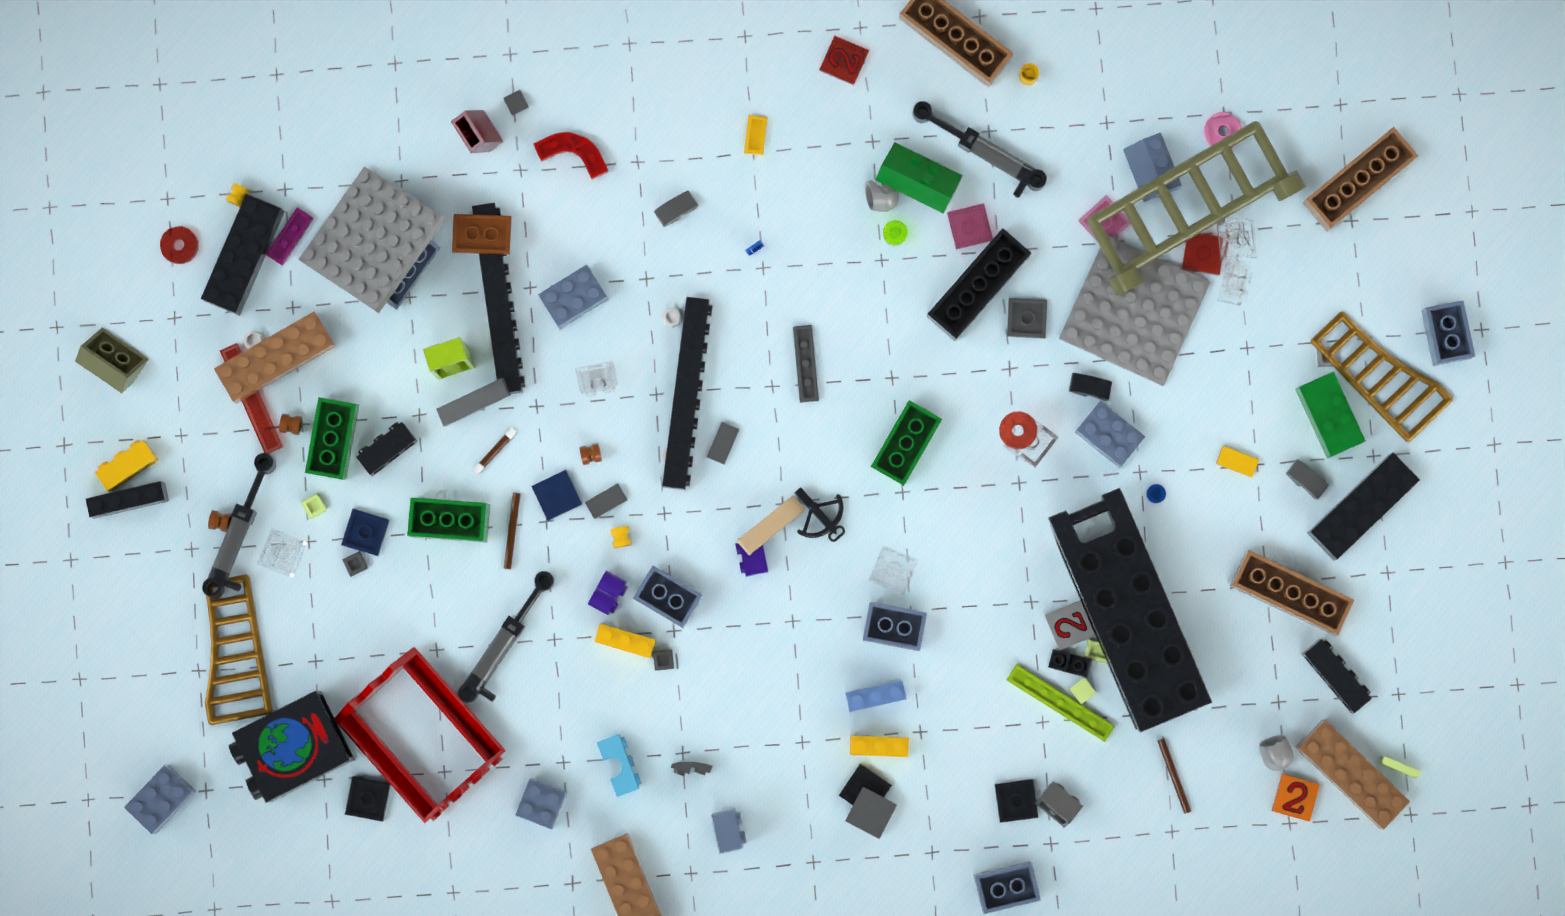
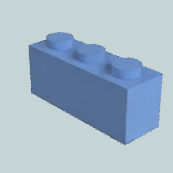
[845,681,906,712]

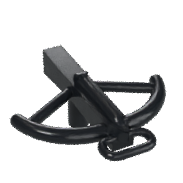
[794,487,845,542]

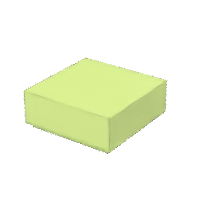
[301,493,328,519]
[1069,677,1096,704]

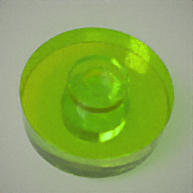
[883,220,908,246]

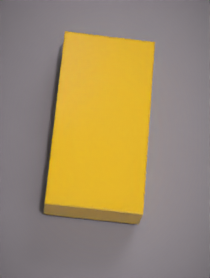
[744,115,767,156]
[1216,446,1259,478]

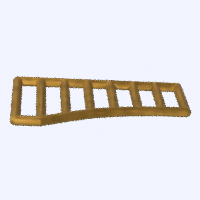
[1311,312,1453,442]
[205,574,273,725]

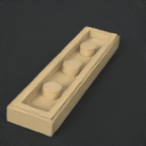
[737,495,806,555]

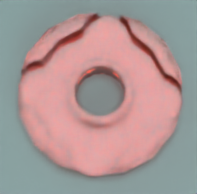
[160,226,198,264]
[999,411,1037,450]

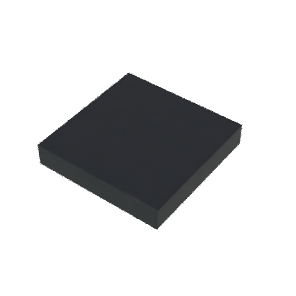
[838,764,892,805]
[345,776,390,822]
[994,779,1038,823]

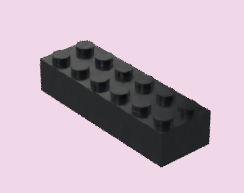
[201,194,285,316]
[926,228,1031,341]
[1307,452,1420,561]

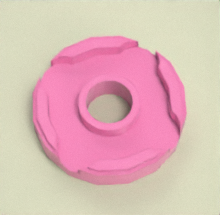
[1204,112,1242,148]

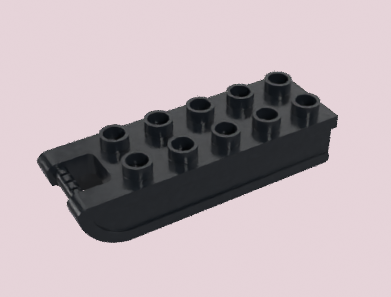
[1048,488,1212,733]

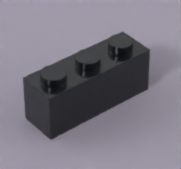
[356,422,418,477]

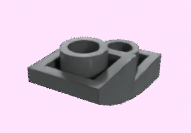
[654,191,698,227]
[1286,459,1329,499]
[671,762,713,776]

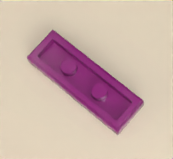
[266,208,314,266]

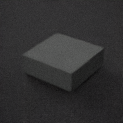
[503,90,529,116]
[342,551,368,577]
[653,650,674,671]

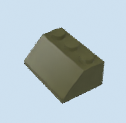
[75,328,149,393]

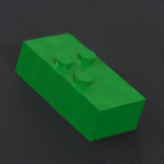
[875,142,963,214]
[1295,371,1366,459]
[305,397,360,480]
[871,400,942,486]
[407,498,490,543]

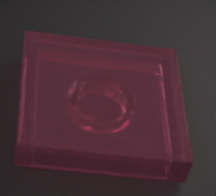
[1078,195,1131,244]
[947,203,993,250]

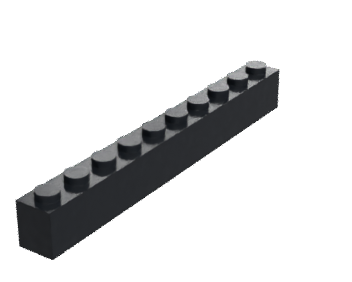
[472,203,526,394]
[662,297,713,490]

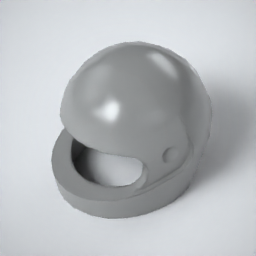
[865,180,899,212]
[1259,735,1294,771]

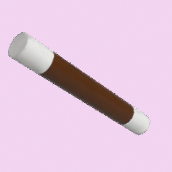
[473,427,517,475]

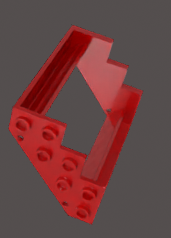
[334,646,506,824]

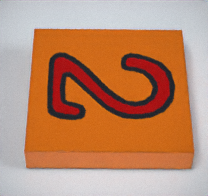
[1271,774,1320,822]

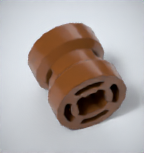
[279,414,302,435]
[579,443,602,465]
[208,510,232,532]

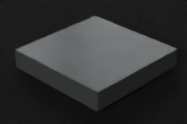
[1007,298,1047,339]
[845,787,897,839]

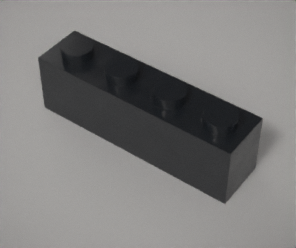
[85,481,169,519]
[1301,639,1372,714]

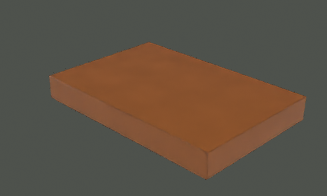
[452,214,512,255]

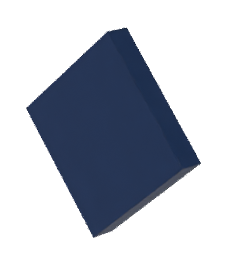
[531,470,583,521]
[341,508,390,556]

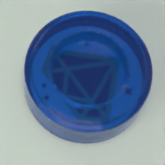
[745,240,764,256]
[1146,484,1166,504]

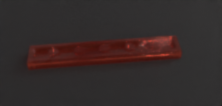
[220,343,284,454]

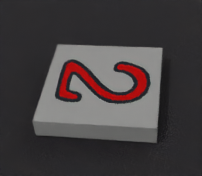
[1045,600,1095,651]

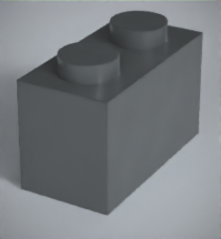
[1035,781,1083,828]

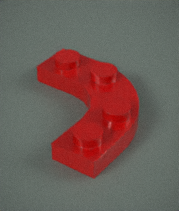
[533,132,609,180]

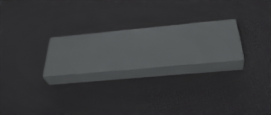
[793,325,819,403]
[436,378,511,426]

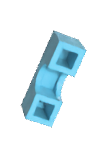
[597,734,642,797]

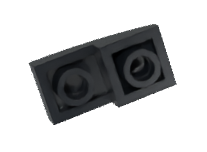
[1069,373,1112,401]
[1048,649,1093,678]

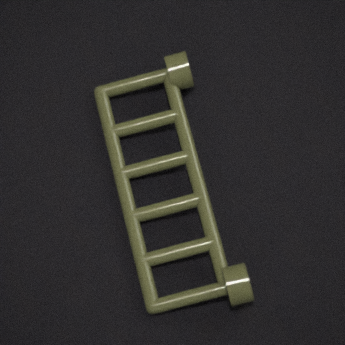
[1087,121,1306,296]

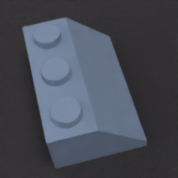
[1123,132,1182,202]

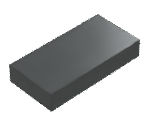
[707,422,739,465]
[585,483,627,519]

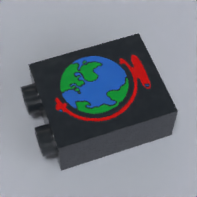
[228,691,355,803]

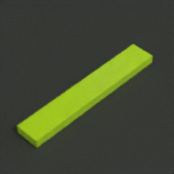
[1006,664,1115,742]

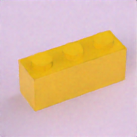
[95,440,159,492]
[594,624,656,659]
[850,736,909,757]

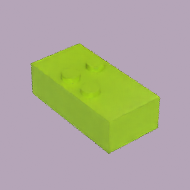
[423,337,475,380]

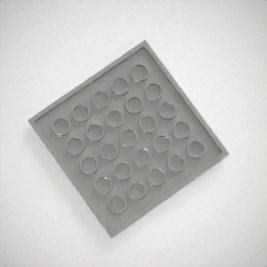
[298,166,445,313]
[1059,235,1211,386]

